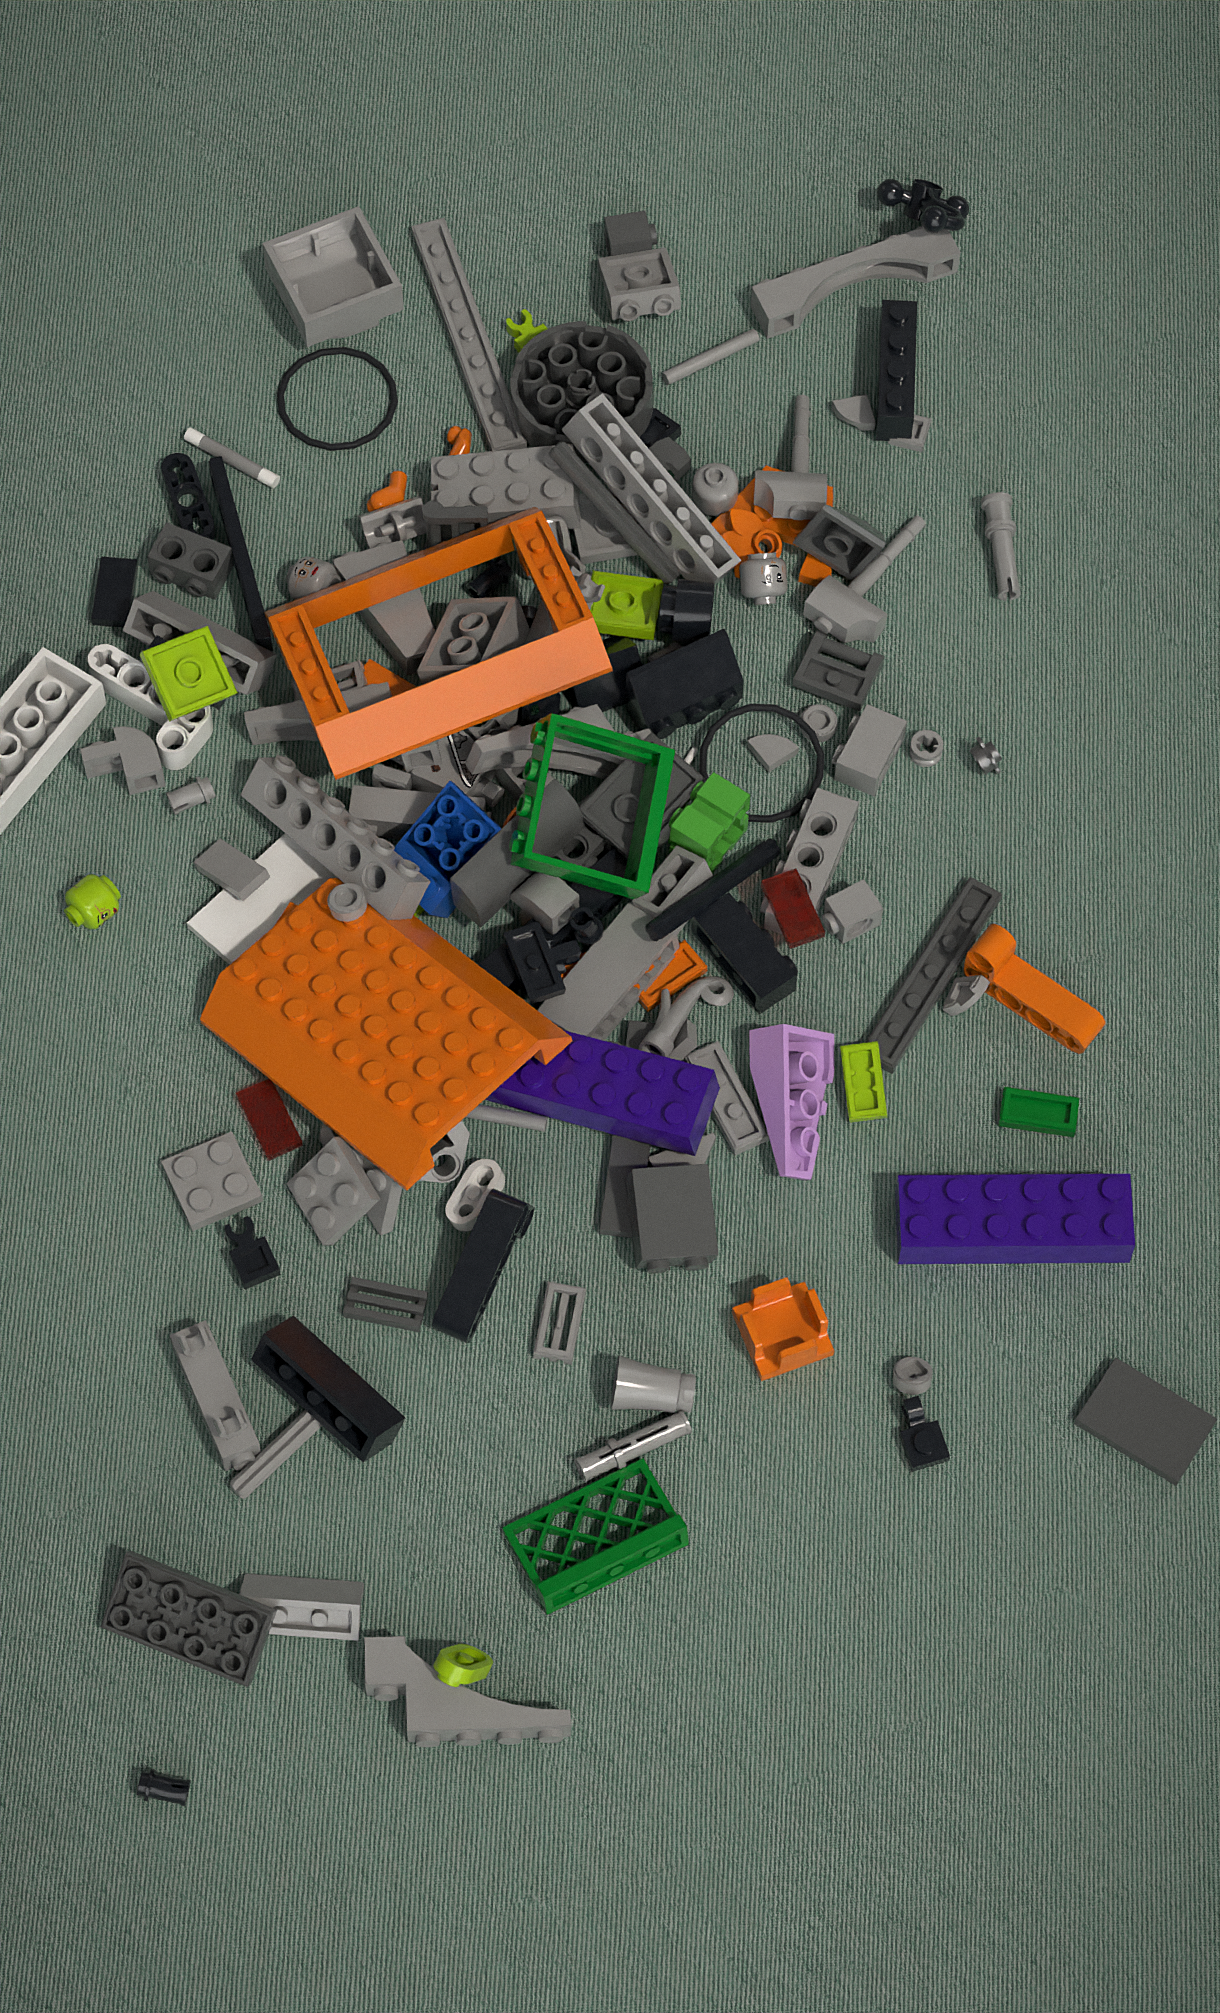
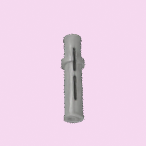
[574,1410,692,1482]

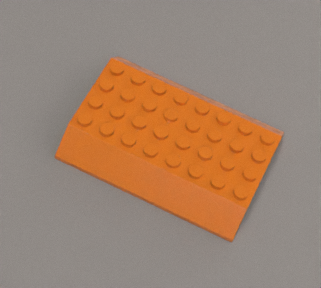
[200,878,572,1191]

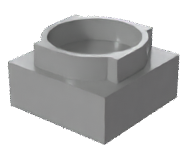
[262,206,404,347]

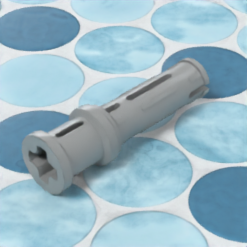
[980,492,1021,601]

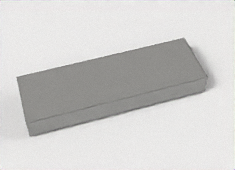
[684,1041,769,1155]

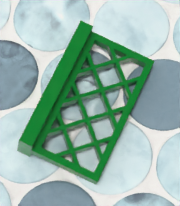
[502,1458,689,1615]

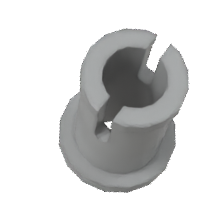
[166,776,216,815]

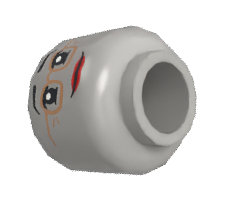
[286,556,342,600]

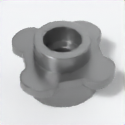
[970,737,1002,775]

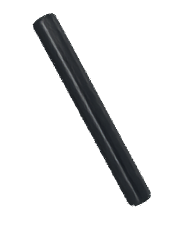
[645,838,781,941]

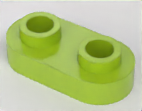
[433,1644,494,1687]

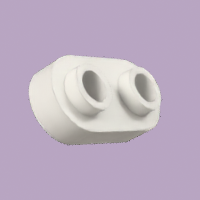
[445,1159,505,1231]

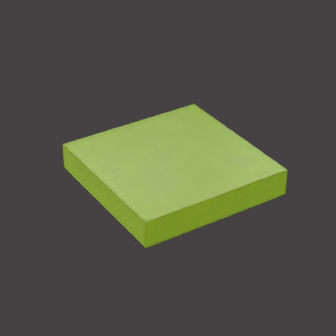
[590,570,664,640]
[139,626,238,722]

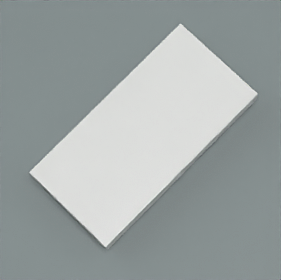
[187,833,338,965]

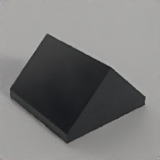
[568,636,642,712]

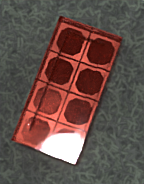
[761,868,825,949]
[236,1079,303,1161]

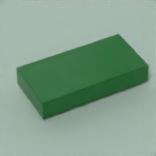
[998,1087,1080,1138]

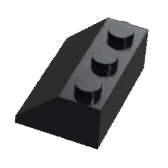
[625,629,744,739]

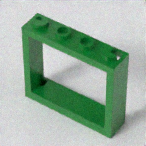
[509,713,676,899]

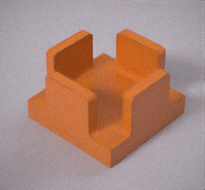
[732,1277,834,1381]

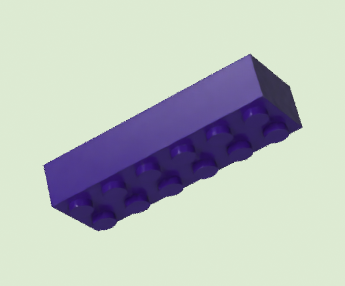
[485,1030,720,1156]
[895,1173,1135,1264]

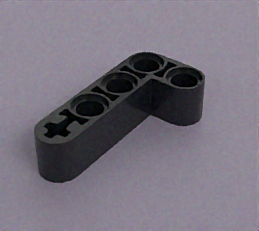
[432,1188,535,1343]

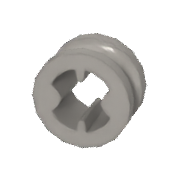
[910,730,943,767]

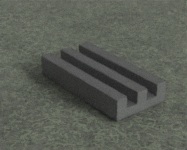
[343,1277,428,1332]

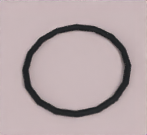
[277,347,398,451]
[699,704,824,823]

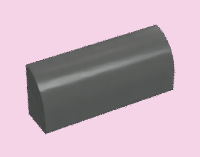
[450,778,584,928]

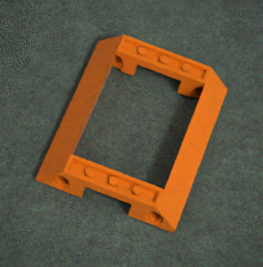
[264,507,613,780]

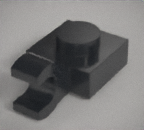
[899,1396,950,1472]

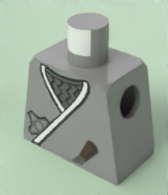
[411,730,504,807]

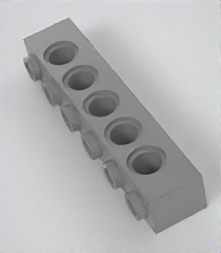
[562,393,741,584]
[241,755,431,920]

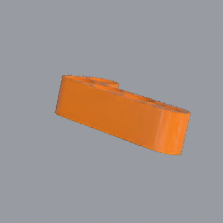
[963,924,1106,1054]

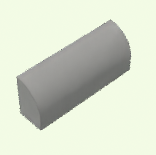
[537,903,680,1041]

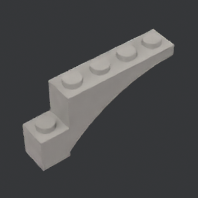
[244,682,442,773]
[465,704,651,780]
[364,1636,571,1747]

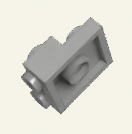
[598,248,681,321]

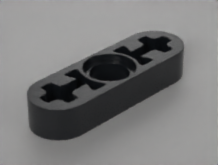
[161,453,215,540]

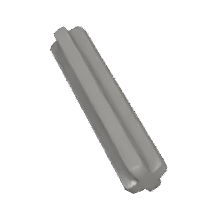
[230,1410,322,1499]

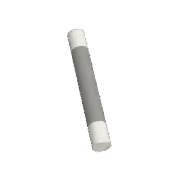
[184,427,280,489]

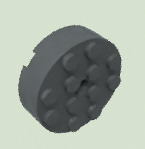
[510,321,654,463]

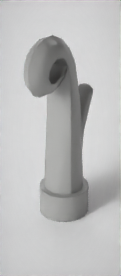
[639,976,734,1057]

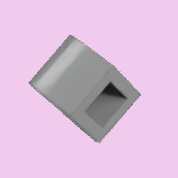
[80,726,166,795]
[510,872,579,936]

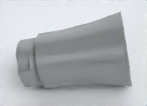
[611,1355,696,1413]

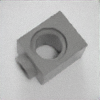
[822,879,883,944]

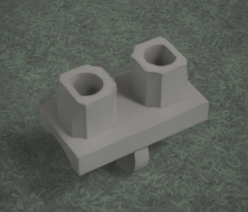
[358,496,427,549]

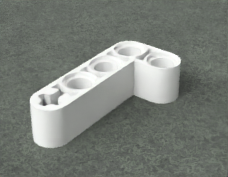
[88,644,213,770]

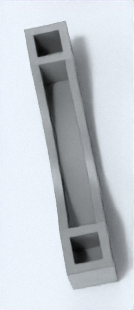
[751,226,961,339]

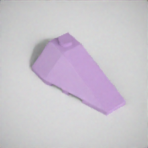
[749,1024,835,1181]

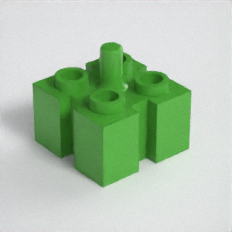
[668,772,750,874]

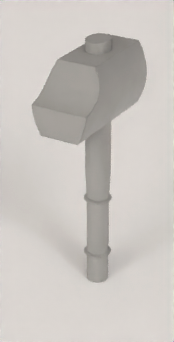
[754,395,827,520]
[803,516,926,643]

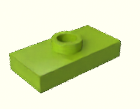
[840,1041,888,1123]

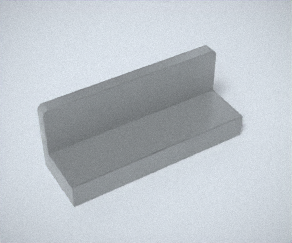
[240,1574,364,1641]

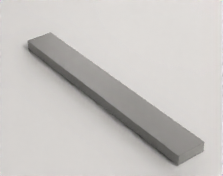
[411,218,527,451]

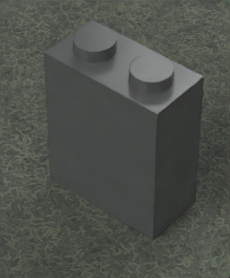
[626,1164,719,1273]

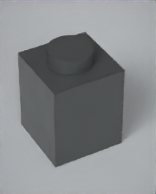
[604,211,657,256]

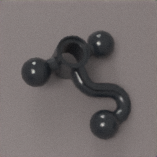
[877,179,969,233]

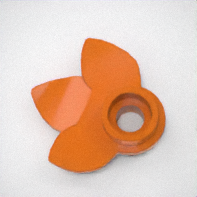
[721,509,782,579]

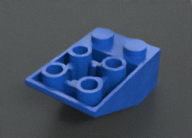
[394,781,502,918]

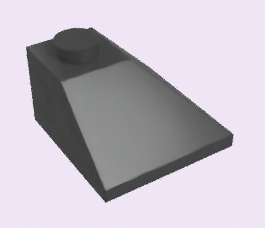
[792,504,886,581]

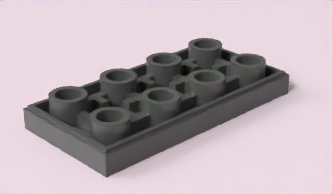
[100,1550,277,1687]

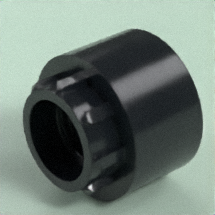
[659,579,715,643]

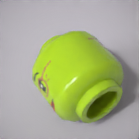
[64,874,121,930]

